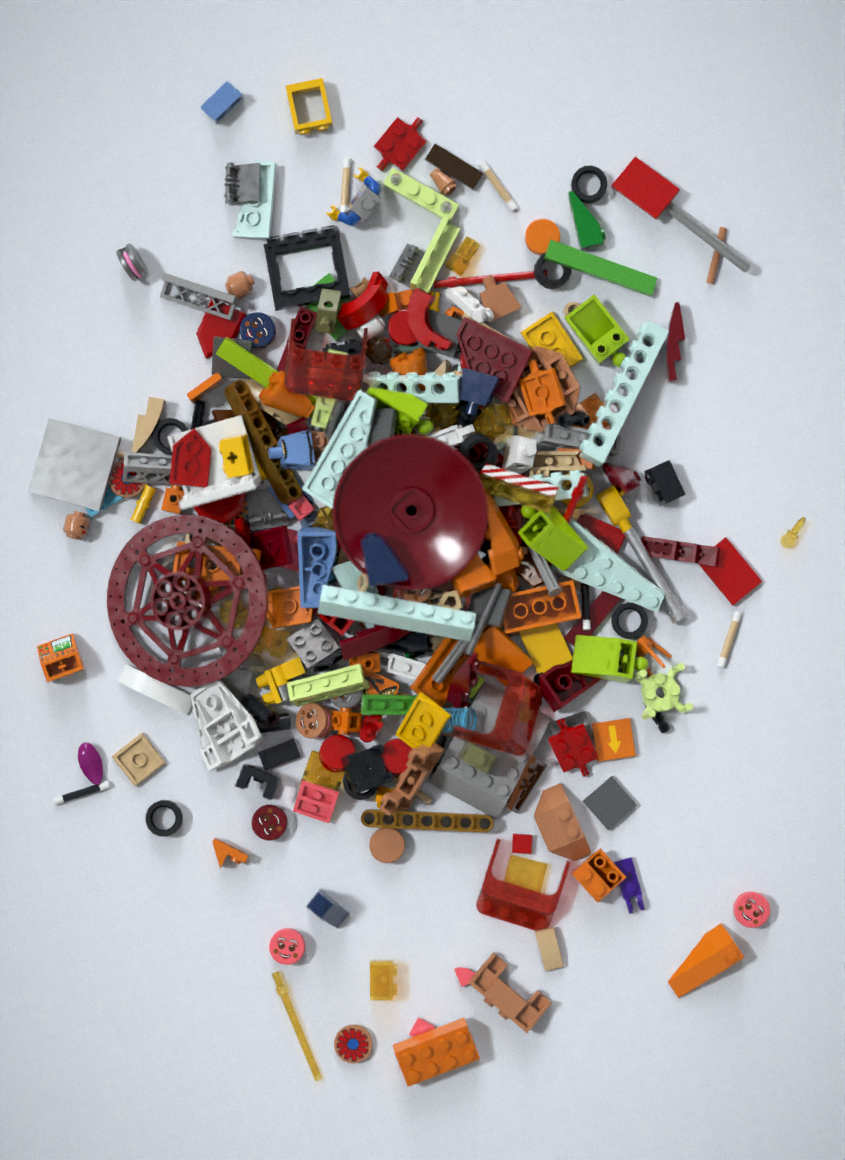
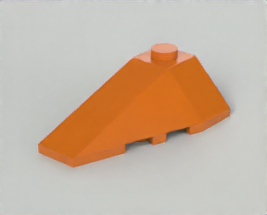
[485,490,524,576]

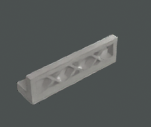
[159,273,239,321]
[539,422,622,456]
[122,452,177,485]

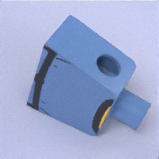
[268,430,315,471]

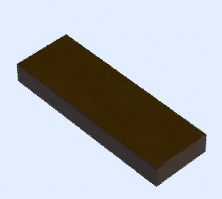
[425,143,483,190]

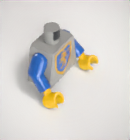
[326,167,382,226]

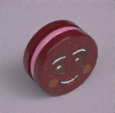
[251,804,288,841]

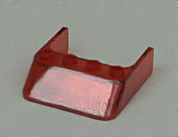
[284,318,368,401]
[451,660,543,756]
[476,838,571,931]

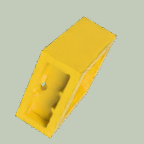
[285,78,333,135]

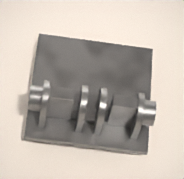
[224,162,261,204]
[389,243,425,288]
[245,489,288,531]
[286,619,340,669]

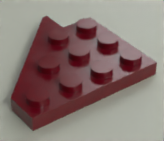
[456,317,534,409]

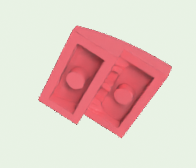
[293,780,339,823]

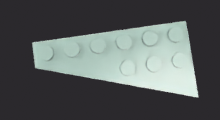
[302,390,377,509]
[551,517,665,613]

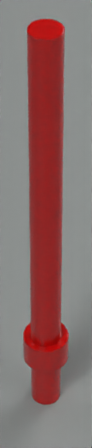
[433,270,548,288]
[546,475,588,567]

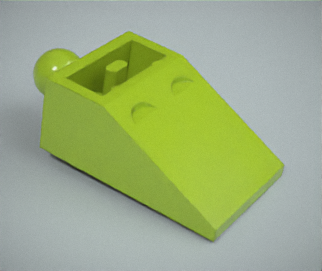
[564,294,630,368]
[367,387,433,435]
[518,503,588,572]
[571,635,649,683]

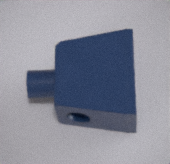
[460,368,502,415]

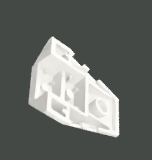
[191,680,262,771]

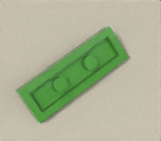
[361,694,417,715]

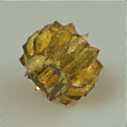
[425,403,459,430]

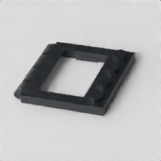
[264,225,351,311]

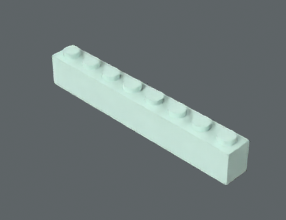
[318,585,476,642]

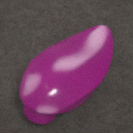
[78,742,103,785]

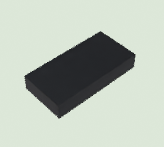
[258,739,301,770]

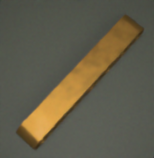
[224,380,302,505]
[361,809,494,832]

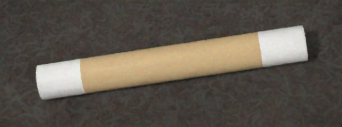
[340,158,351,213]
[479,161,518,211]
[717,611,742,668]

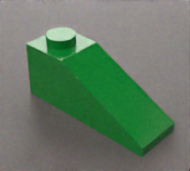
[568,191,606,250]

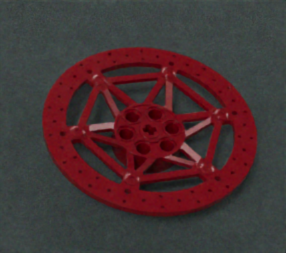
[107,515,268,687]

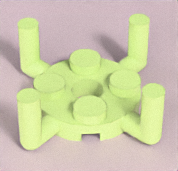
[633,663,693,720]

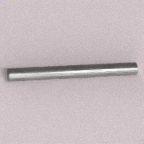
[465,583,502,656]

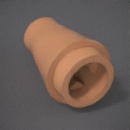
[430,168,457,196]

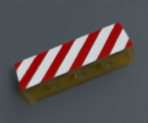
[480,463,559,514]

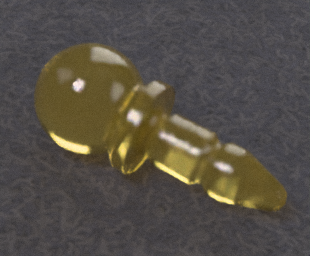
[780,517,806,549]

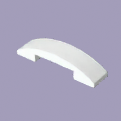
[118,664,192,715]

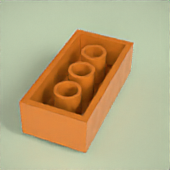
[503,580,581,634]
[393,1017,480,1087]

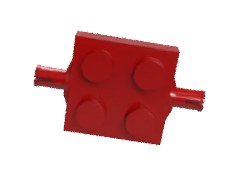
[373,117,427,172]
[548,719,599,777]

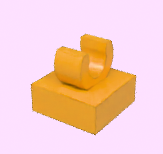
[375,786,394,808]

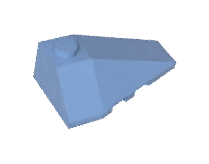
[297,527,337,608]

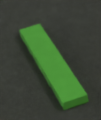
[544,240,657,297]

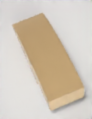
[132,397,166,453]

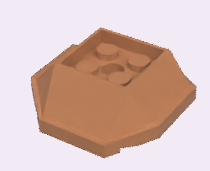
[499,346,581,432]

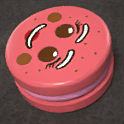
[733,891,770,928]
[269,928,305,965]

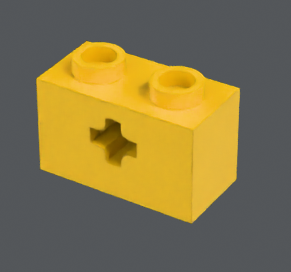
[219,434,255,478]

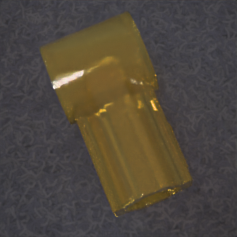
[445,236,480,277]

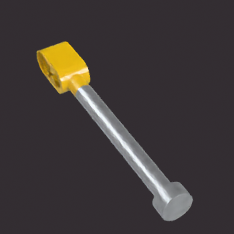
[596,486,689,624]

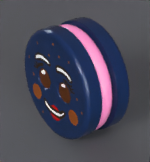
[240,312,276,349]

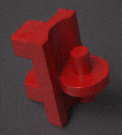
[359,714,383,743]

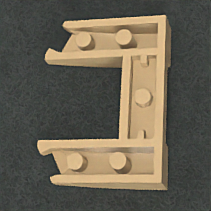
[530,451,586,520]

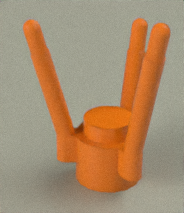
[636,635,672,677]

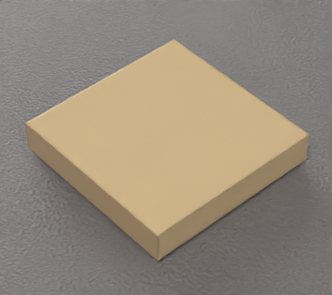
[111,733,166,787]

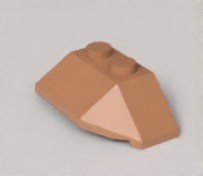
[533,783,591,861]

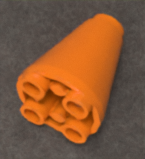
[389,348,428,391]
[258,371,314,418]

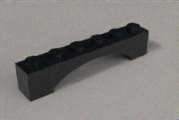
[313,631,428,673]

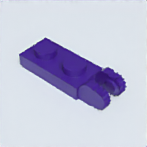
[613,857,645,914]

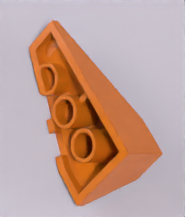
[668,923,744,998]

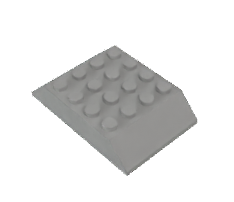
[429,682,551,819]

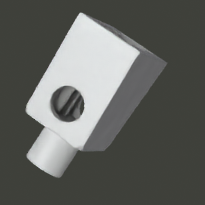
[502,435,537,474]

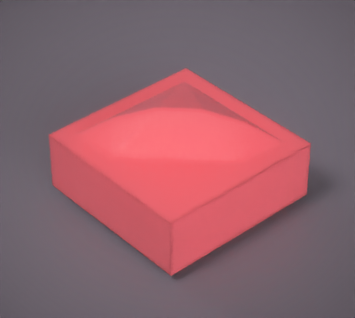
[288,494,315,521]
[409,1017,435,1037]

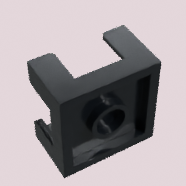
[341,743,394,795]
[235,764,281,800]

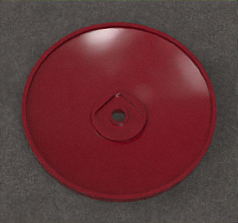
[332,434,489,590]

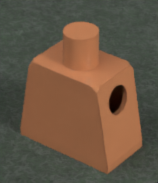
[479,275,521,323]

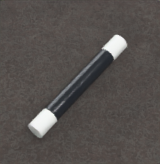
[581,582,591,631]
[53,781,110,805]

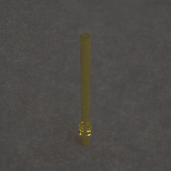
[272,971,322,1081]

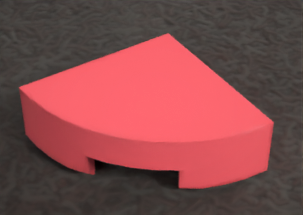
[454,967,475,987]

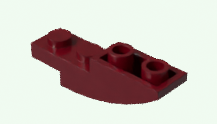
[277,307,317,381]
[447,652,480,719]

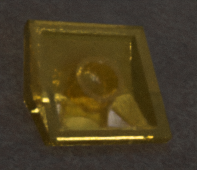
[300,750,345,792]

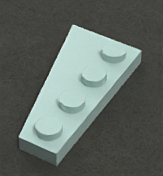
[232,161,277,239]
[331,561,379,629]

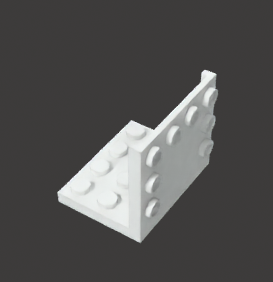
[168,415,262,509]

